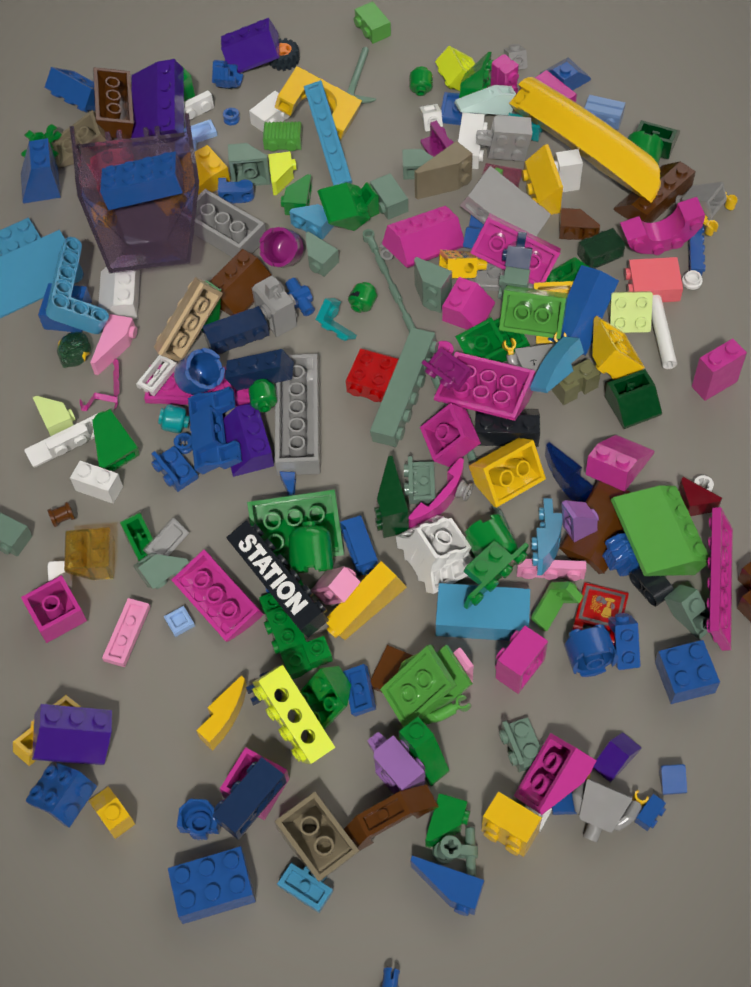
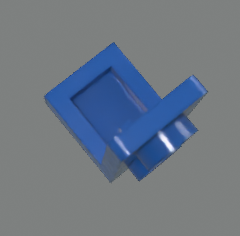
[608,613,641,670]

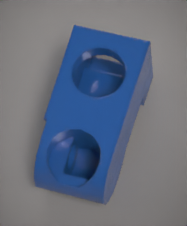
[218,178,255,203]

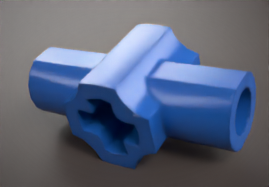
[285,278,315,316]

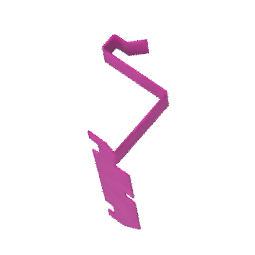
[80,358,119,411]

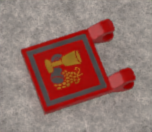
[572,582,629,647]

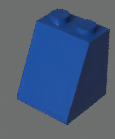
[21,138,61,204]

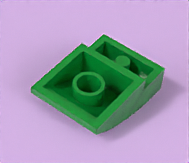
[455,317,531,363]

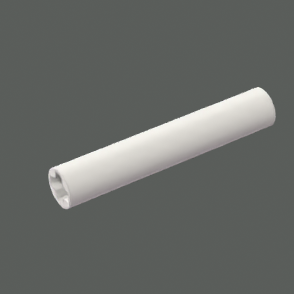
[652,295,677,369]

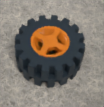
[269,38,300,71]

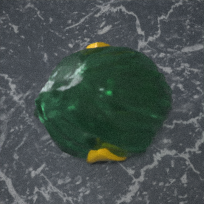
[57,332,92,368]

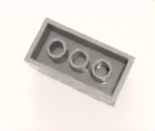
[180,189,266,257]

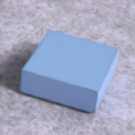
[164,606,195,637]

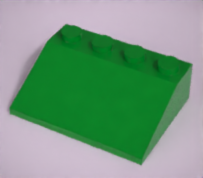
[247,490,344,563]

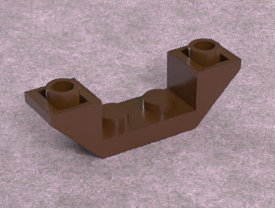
[343,784,439,851]

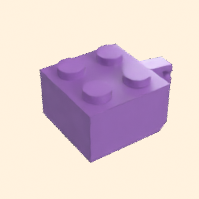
[367,732,426,794]

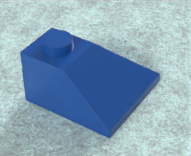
[540,57,591,91]

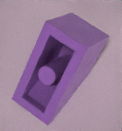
[562,500,599,542]

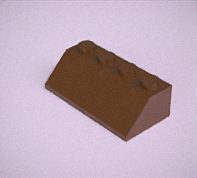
[93,67,134,139]
[614,161,696,223]

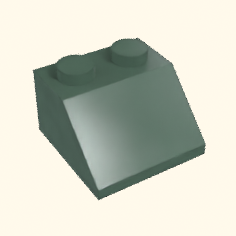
[228,143,271,186]
[414,257,452,313]

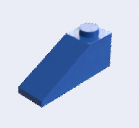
[410,856,484,916]

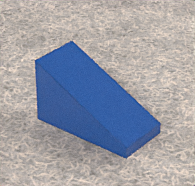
[279,471,296,496]

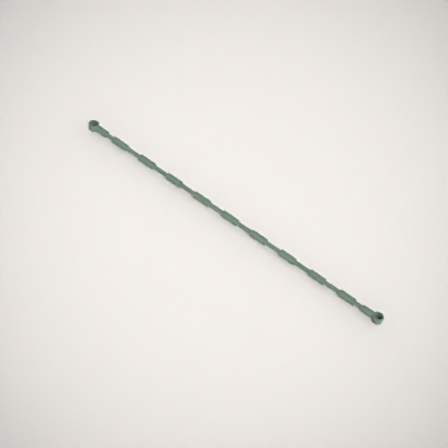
[363,229,519,565]

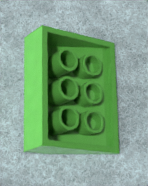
[611,485,709,576]

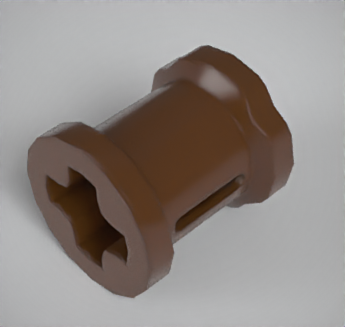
[47,502,75,527]

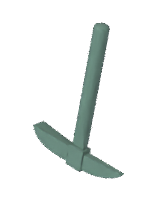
[346,47,376,104]

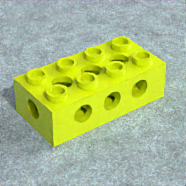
[252,665,335,764]

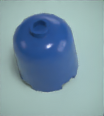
[174,348,225,395]

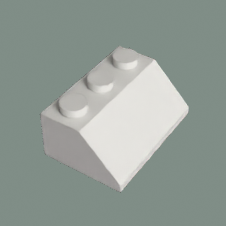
[98,257,140,319]

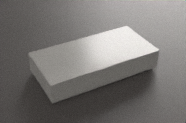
[143,518,189,555]

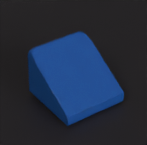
[659,764,687,795]

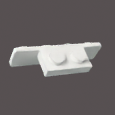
[24,413,98,468]

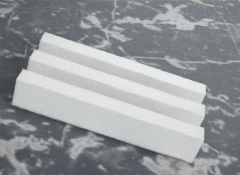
[136,355,177,396]

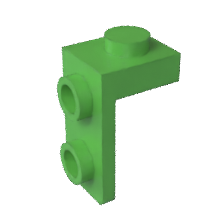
[531,581,583,631]

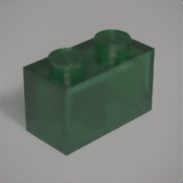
[577,228,626,269]

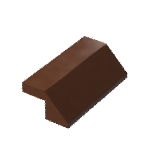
[559,480,631,574]

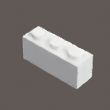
[458,113,488,169]

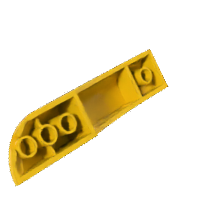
[509,77,661,203]

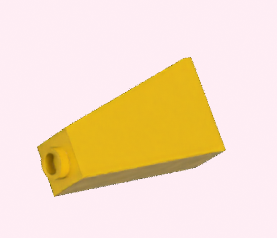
[327,561,407,640]

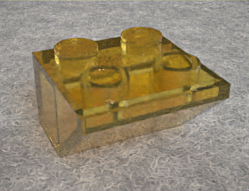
[64,527,115,580]

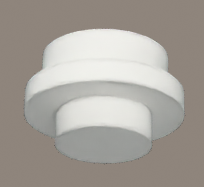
[682,270,703,290]

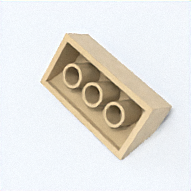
[154,277,223,362]

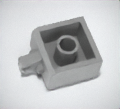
[476,115,532,161]
[252,276,298,337]

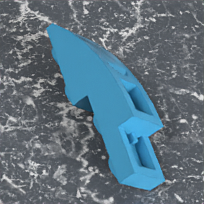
[531,498,562,575]

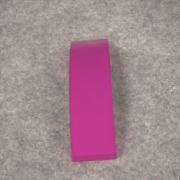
[409,457,464,529]

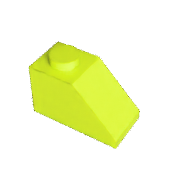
[268,152,297,195]

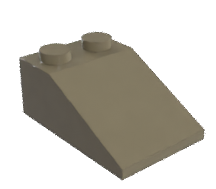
[51,110,114,168]
[414,141,473,199]
[275,792,359,882]

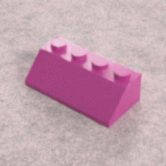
[382,205,464,268]
[470,213,561,284]

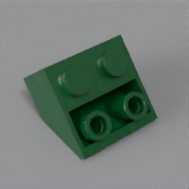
[636,120,680,159]
[605,369,662,429]

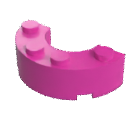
[620,197,705,255]

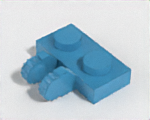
[277,863,333,913]

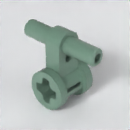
[432,827,478,877]

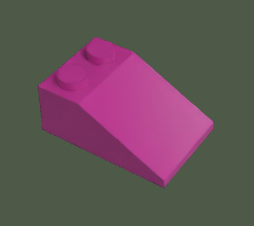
[585,435,654,492]
[514,733,597,815]

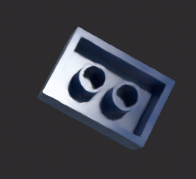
[168,846,256,924]

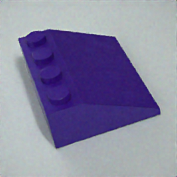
[132,59,184,146]

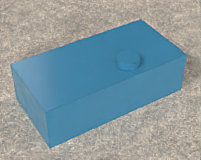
[436,583,530,641]

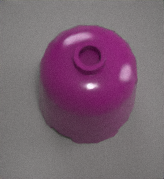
[259,227,304,267]

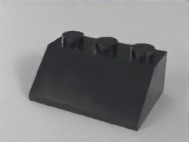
[475,409,540,447]

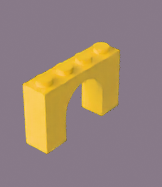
[274,66,362,141]

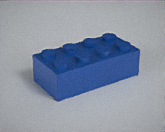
[100,151,183,210]

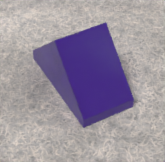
[593,732,641,783]

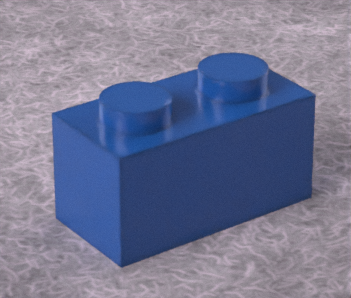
[635,794,666,831]

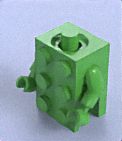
[380,644,473,727]

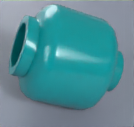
[158,404,190,434]

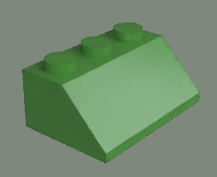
[499,285,568,339]

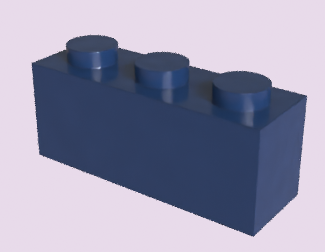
[202,306,269,354]
[225,349,294,391]
[213,757,287,840]

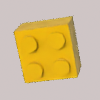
[481,791,542,857]

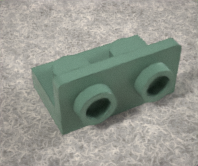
[499,717,541,772]

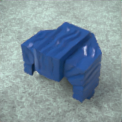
[212,60,243,88]
[602,533,639,577]
[177,799,220,840]

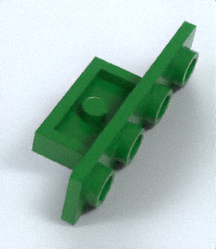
[463,540,529,609]

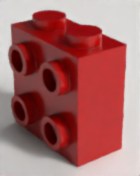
[346,348,399,402]

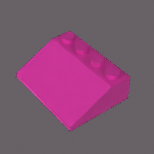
[434,352,535,421]

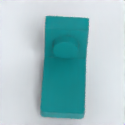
[315,298,357,341]

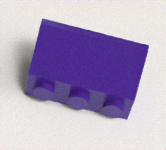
[221,18,280,73]
[223,403,274,477]
[32,704,112,765]

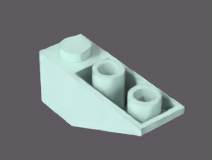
[455,85,516,115]

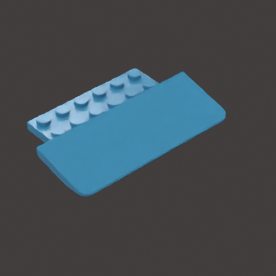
[0,217,84,318]

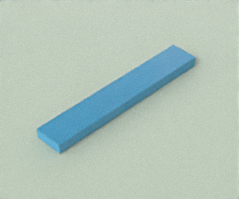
[304,80,352,186]

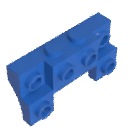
[188,387,242,474]

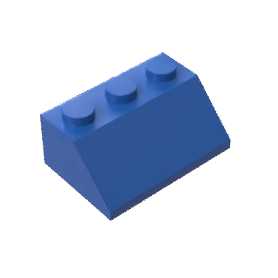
[44,67,95,112]

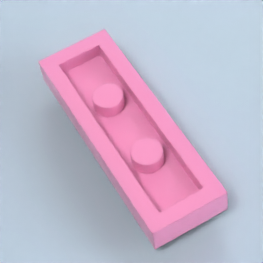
[517,559,586,581]
[102,598,151,667]

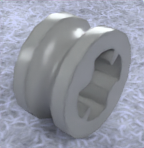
[455,479,474,501]

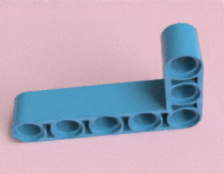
[46,237,109,334]

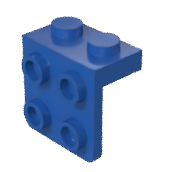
[26,762,97,828]

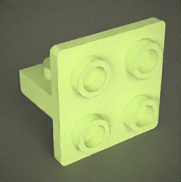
[607,291,653,333]

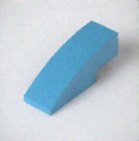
[530,337,584,393]

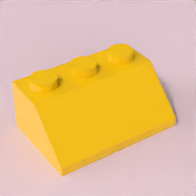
[521,144,563,215]
[469,438,546,508]

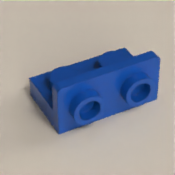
[151,446,199,492]

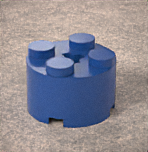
[564,624,618,677]

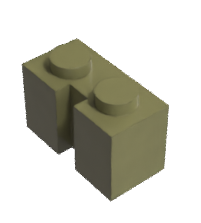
[552,359,601,406]

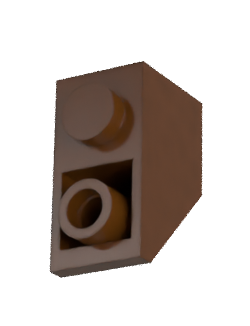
[559,208,600,241]

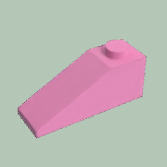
[90,314,137,375]

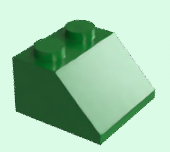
[317,182,371,231]

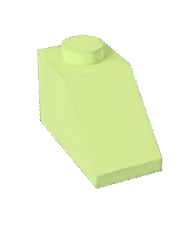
[33,396,76,436]

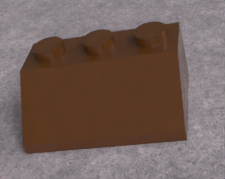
[209,249,272,316]

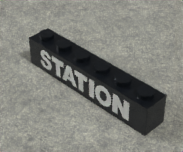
[226,520,329,638]

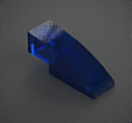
[545,442,593,502]

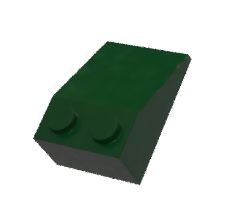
[374,456,409,538]

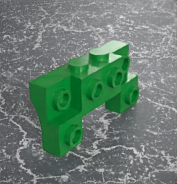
[259,580,333,680]

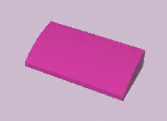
[171,550,264,642]

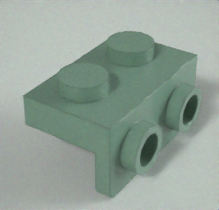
[404,456,435,504]

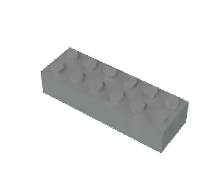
[275,354,320,476]

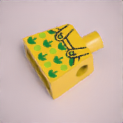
[439,250,487,278]

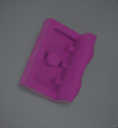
[421,120,453,157]
[421,347,474,391]

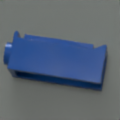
[340,515,378,576]

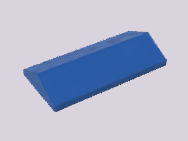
[548,265,619,356]

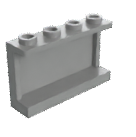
[460,166,551,236]

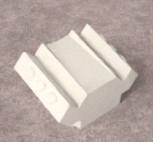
[396,515,473,594]

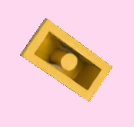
[89,786,135,839]

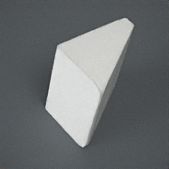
[48,561,73,588]

